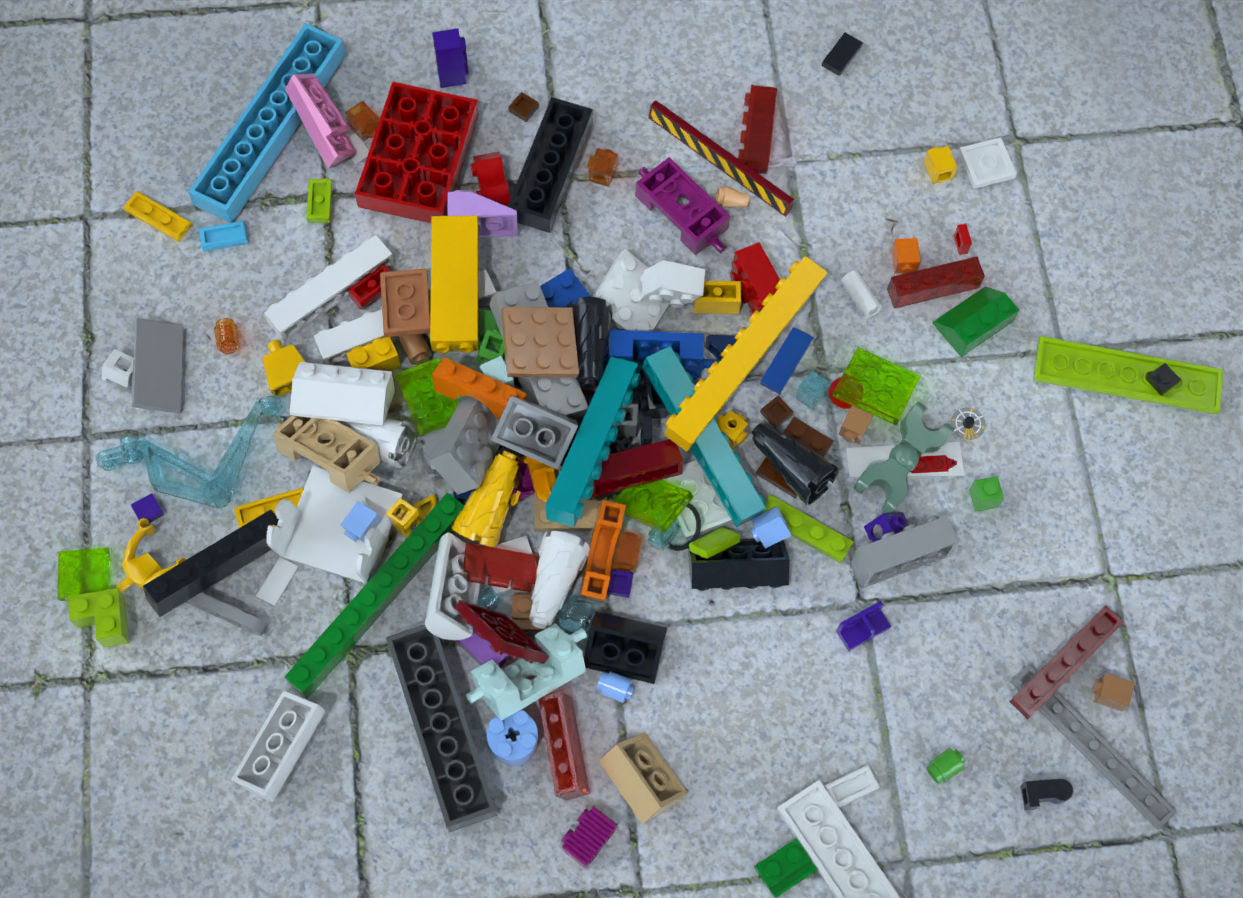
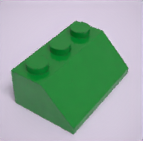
[932,286,1020,357]

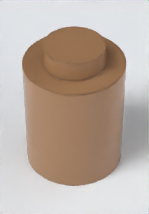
[399,334,432,366]

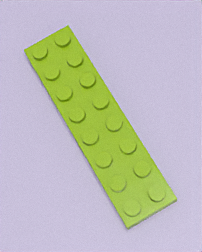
[1033,336,1223,415]

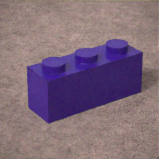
[432,28,469,88]

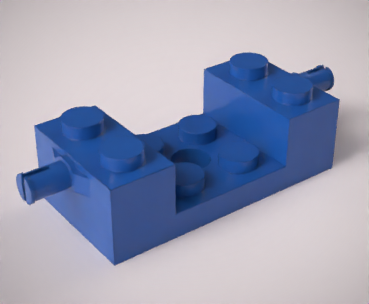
[604,330,719,380]

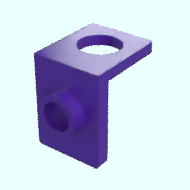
[864,512,909,542]

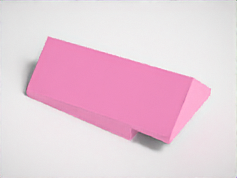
[285,73,357,169]

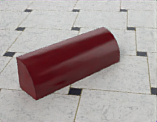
[591,439,683,498]

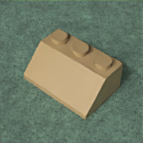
[599,732,689,824]

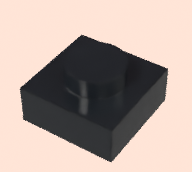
[1146,363,1181,396]

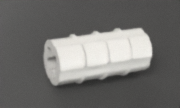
[841,270,882,318]

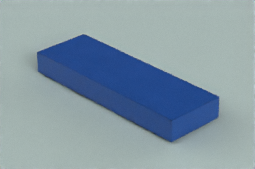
[760,327,814,395]

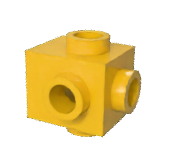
[717,410,748,450]

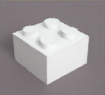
[641,260,705,308]

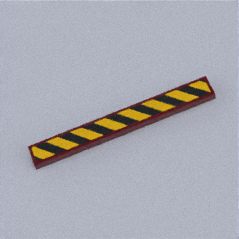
[648,100,794,217]

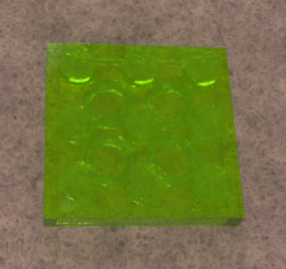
[832,347,921,426]

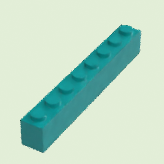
[642,346,766,527]
[545,356,641,527]

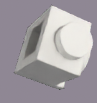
[102,349,133,388]

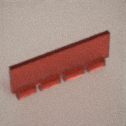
[463,543,540,592]

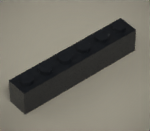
[143,509,279,617]

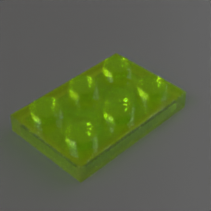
[615,480,693,533]

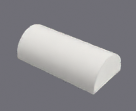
[425,532,484,640]
[231,691,326,802]

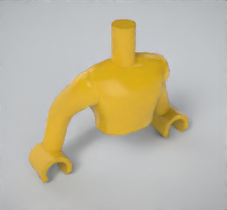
[116,518,186,593]

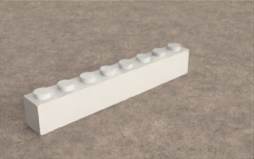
[313,269,496,365]

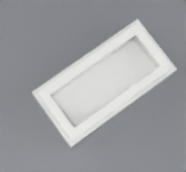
[824,765,880,808]

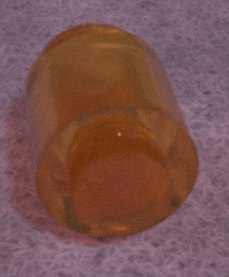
[214,318,240,354]

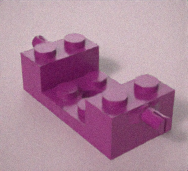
[635,157,730,255]

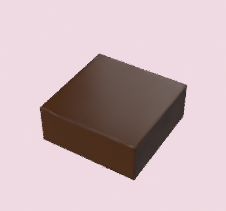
[508,92,539,122]
[760,396,794,428]

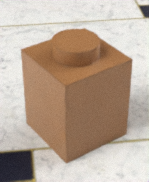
[838,403,874,445]
[1092,673,1135,711]

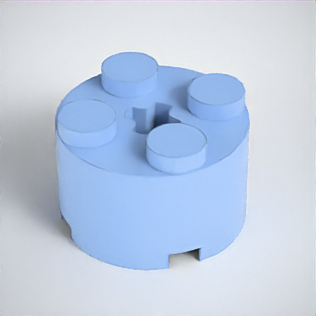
[487,710,538,766]

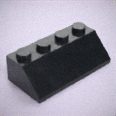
[688,539,790,591]

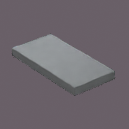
[132,318,183,414]

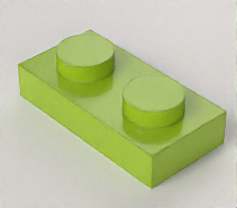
[306,179,332,223]

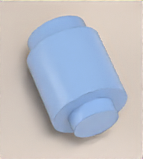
[596,672,635,703]

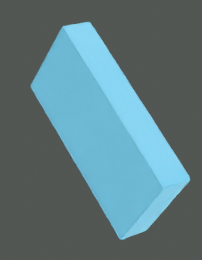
[199,221,248,252]

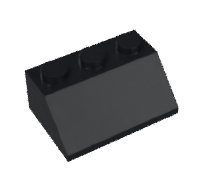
[584,611,667,684]

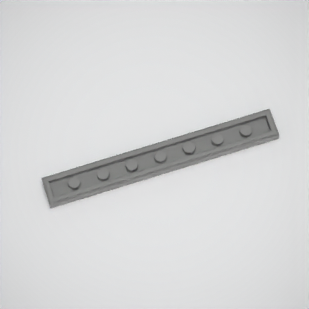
[1011,664,1177,830]

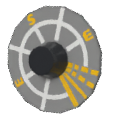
[951,407,985,440]

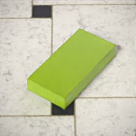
[689,527,740,559]

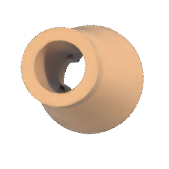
[715,186,749,208]

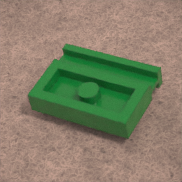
[754,838,818,898]

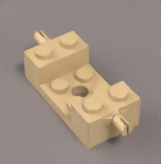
[273,416,381,493]

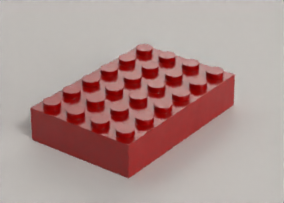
[355,81,479,223]

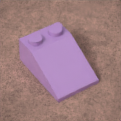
[448,190,518,237]

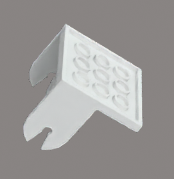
[267,466,404,584]

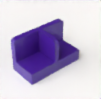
[836,601,891,652]

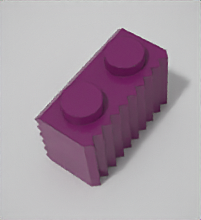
[561,806,618,869]

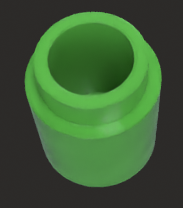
[926,748,965,784]

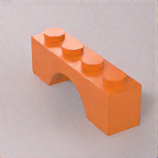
[432,357,527,420]
[578,500,626,603]

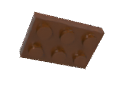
[756,417,834,499]

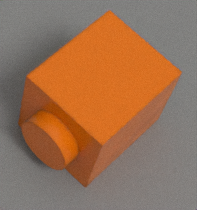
[891,238,921,275]

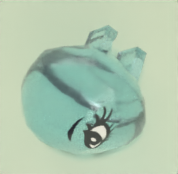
[554,594,595,633]

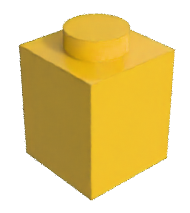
[924,146,957,184]

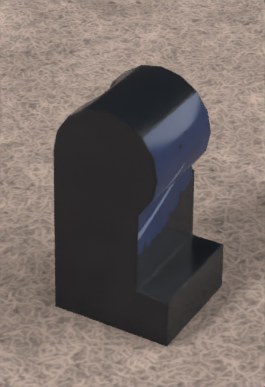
[1021,779,1073,811]

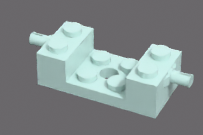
[466,623,587,721]

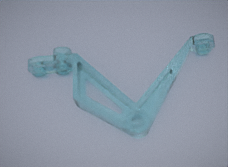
[96,395,283,508]

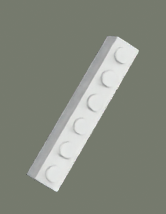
[264,235,394,342]

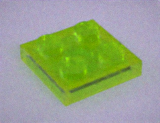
[57,547,110,601]

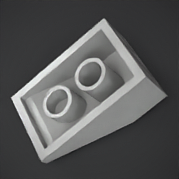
[491,395,578,470]

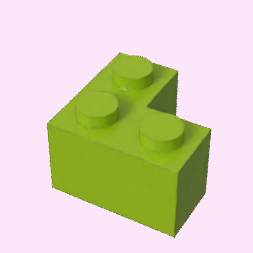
[68,588,129,647]

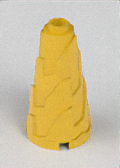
[451,450,519,548]

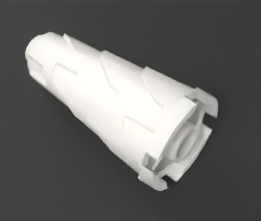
[336,418,417,469]
[529,531,590,629]

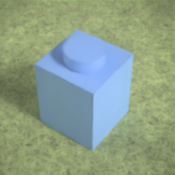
[341,501,382,543]
[751,506,791,548]

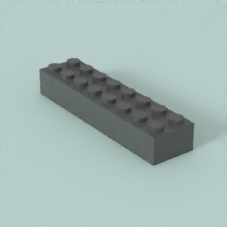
[386,624,498,833]

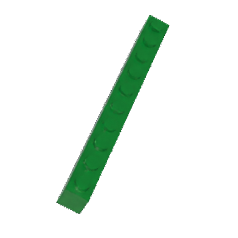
[284,492,464,699]

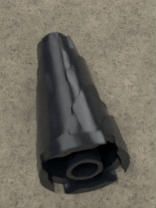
[566,297,612,390]
[752,423,839,505]

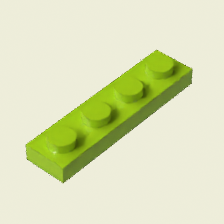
[762,494,854,564]

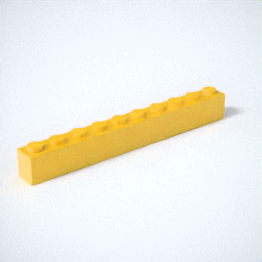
[664,256,828,452]

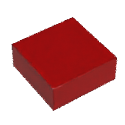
[953,224,972,255]

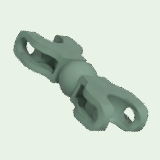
[853,402,954,513]

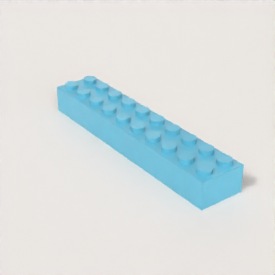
[188,23,346,223]

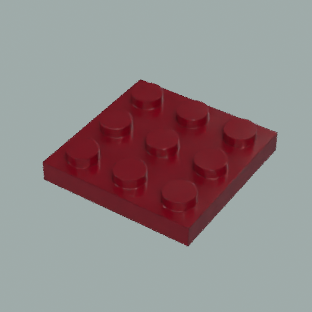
[455,600,549,664]

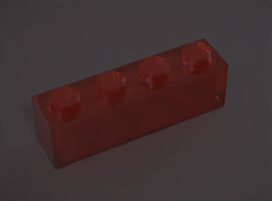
[738,85,777,174]
[887,256,985,309]
[538,691,590,800]

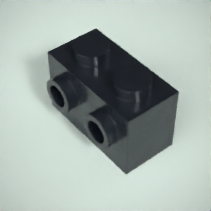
[636,368,669,419]

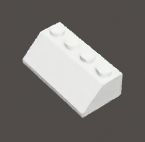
[290,362,395,426]

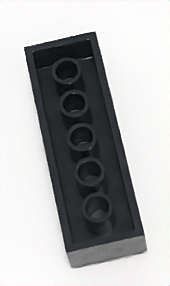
[507,97,593,233]

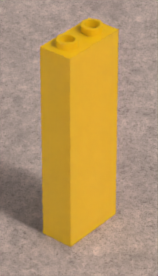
[430,216,479,353]

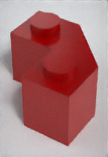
[470,151,510,206]

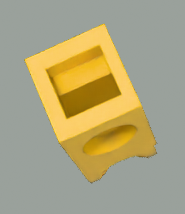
[386,498,421,538]

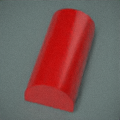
[347,264,391,310]

